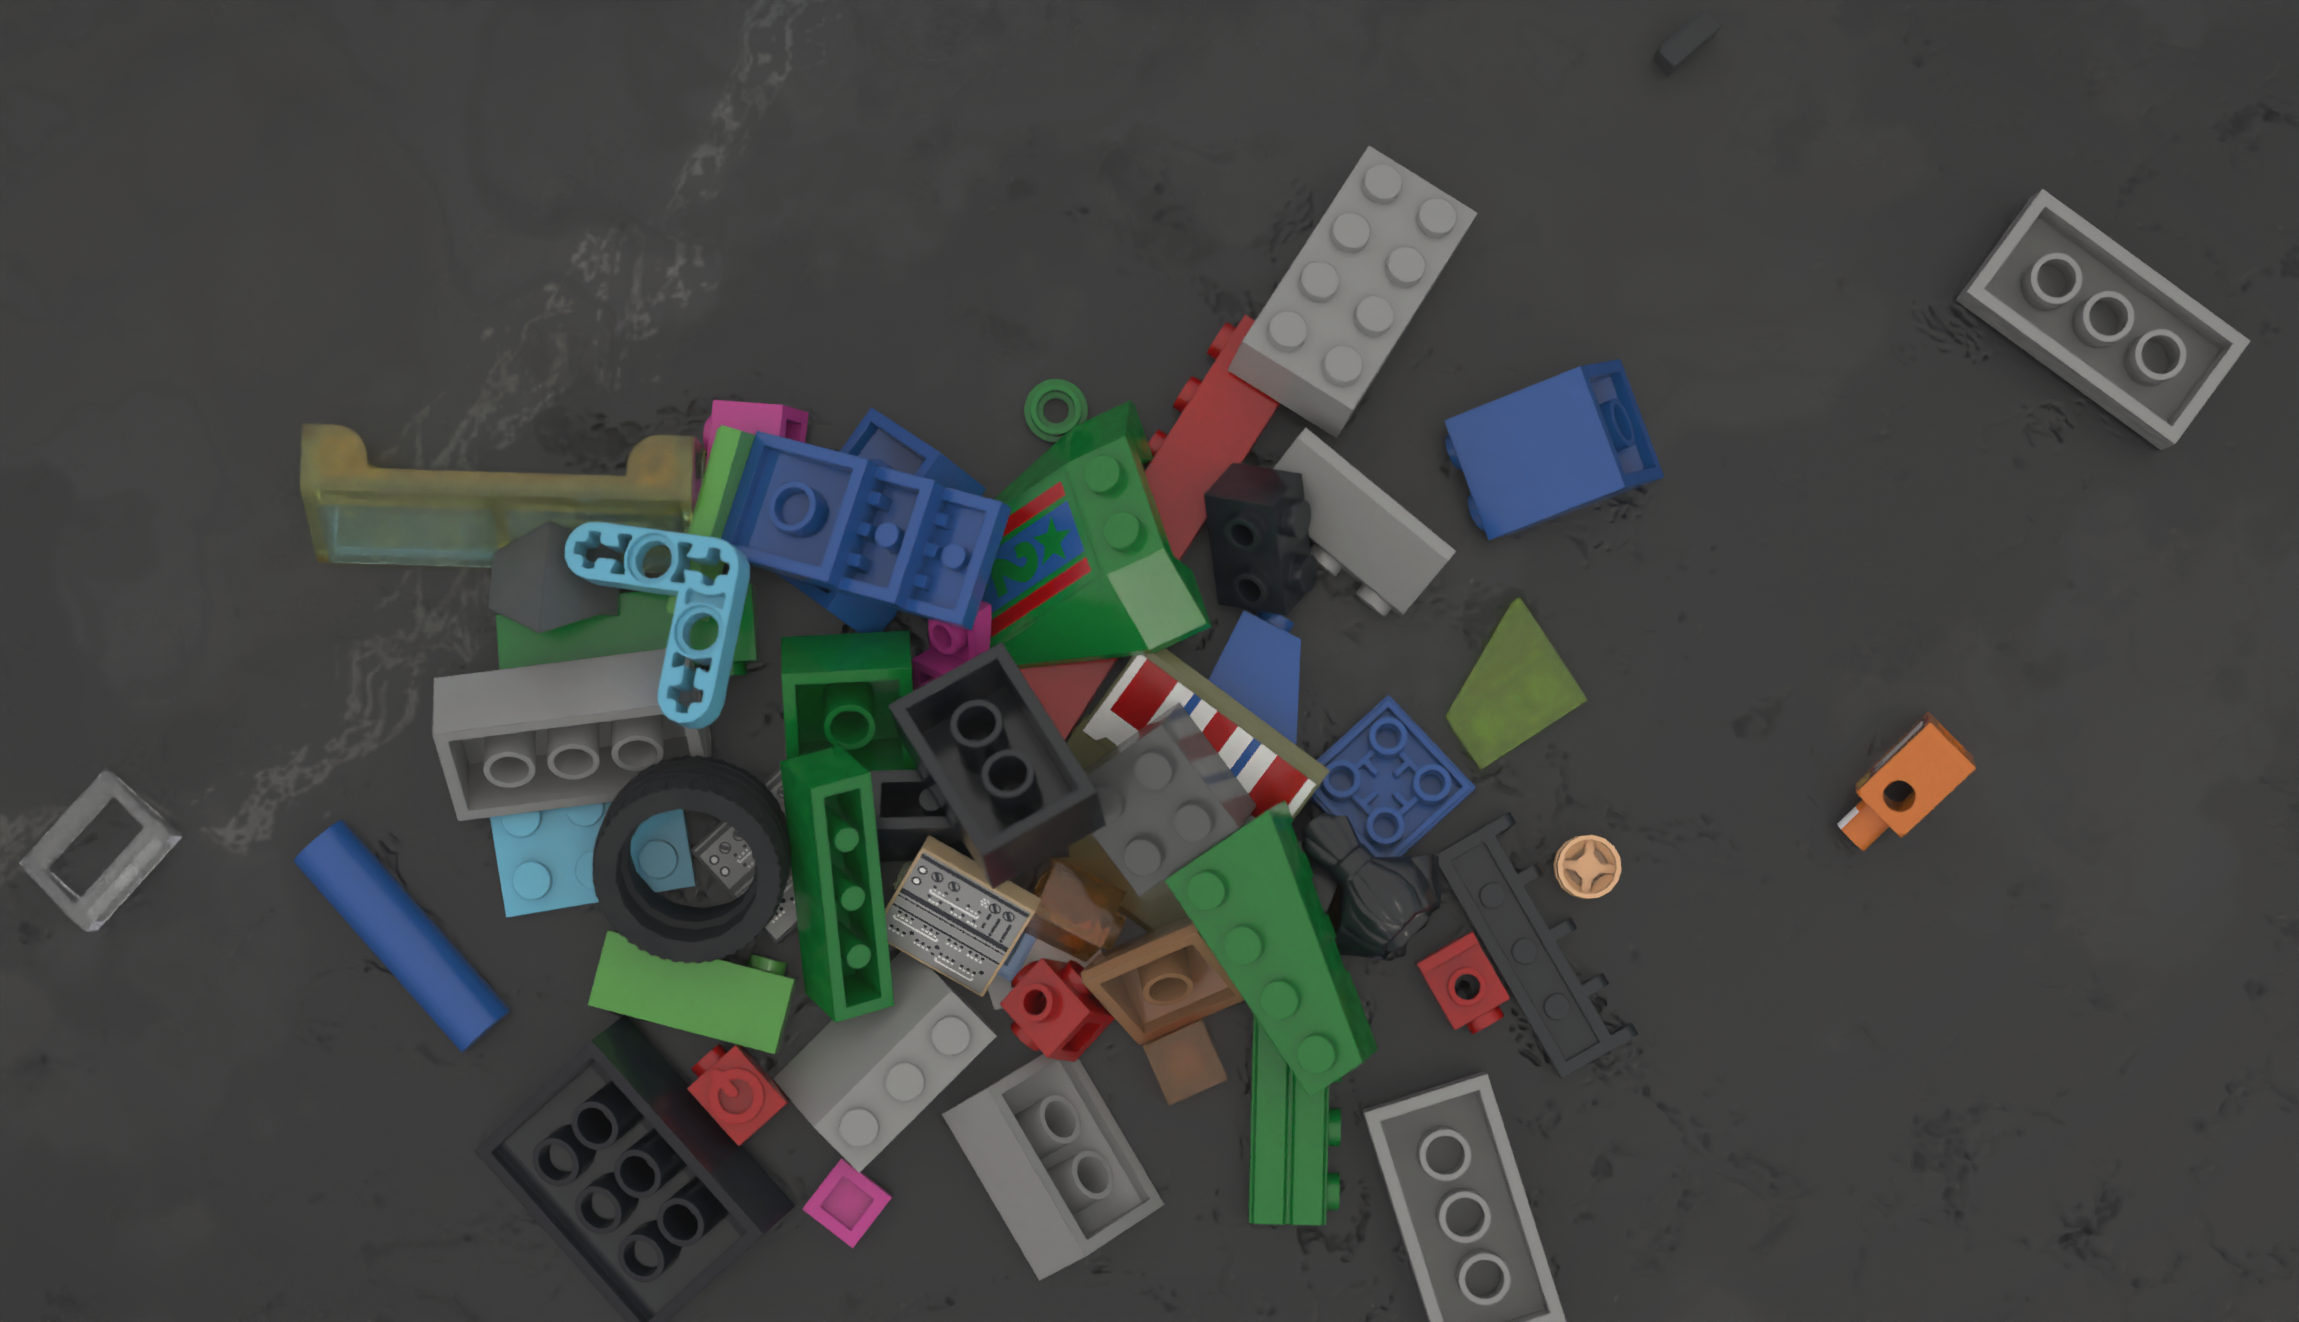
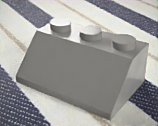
[1273,428,1456,618]
[773,951,999,1173]
[942,1054,1165,1281]

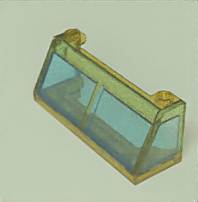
[300,424,706,574]

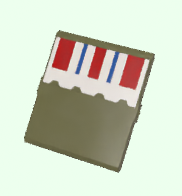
[1049,648,1330,933]

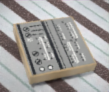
[885,835,1041,997]

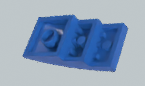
[721,431,1012,631]

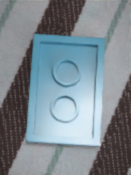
[490,802,698,918]

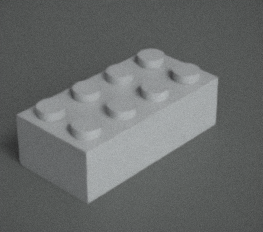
[1228,146,1478,438]
[1956,189,2251,450]
[432,648,712,821]
[1361,1071,1566,1322]

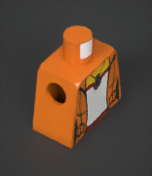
[1837,711,1976,851]

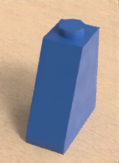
[1208,610,1301,745]

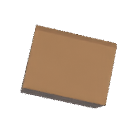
[1081,916,1244,1045]

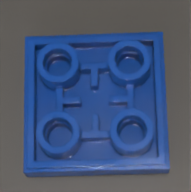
[1310,695,1476,857]

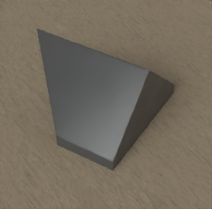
[488,520,623,633]

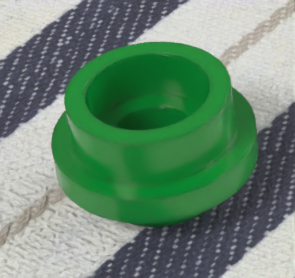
[1024,379,1088,443]

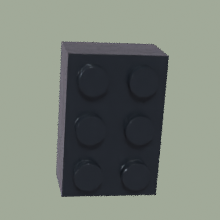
[888,642,1106,889]

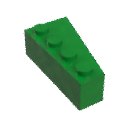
[1164,800,1378,1097]

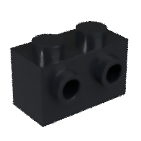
[1204,463,1318,616]

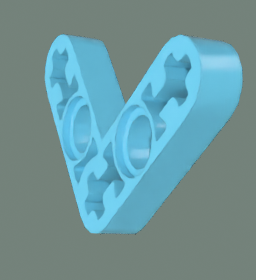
[565,521,750,729]

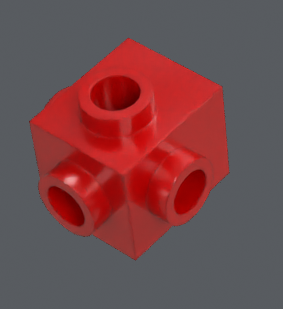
[999,958,1115,1062]

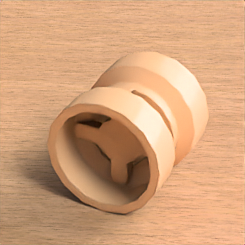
[1553,835,1622,899]

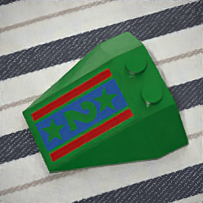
[982,400,1212,669]

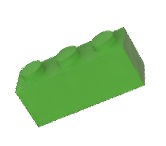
[588,930,798,1054]

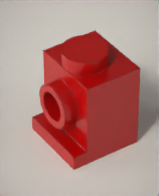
[1414,931,1511,1035]

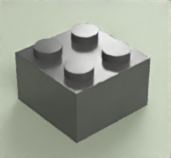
[1083,702,1257,897]

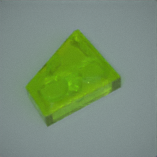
[1445,597,1587,770]

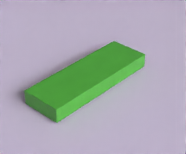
[666,425,755,622]

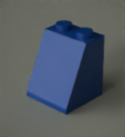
[1444,359,1665,540]

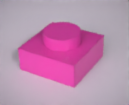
[802,1157,893,1248]

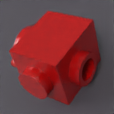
[687,1043,791,1146]

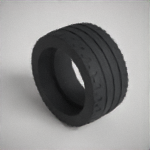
[592,755,791,964]

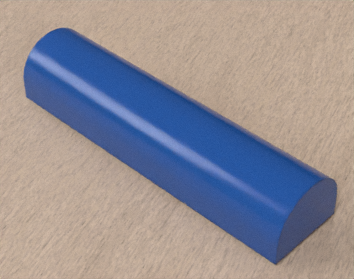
[293,820,512,1053]

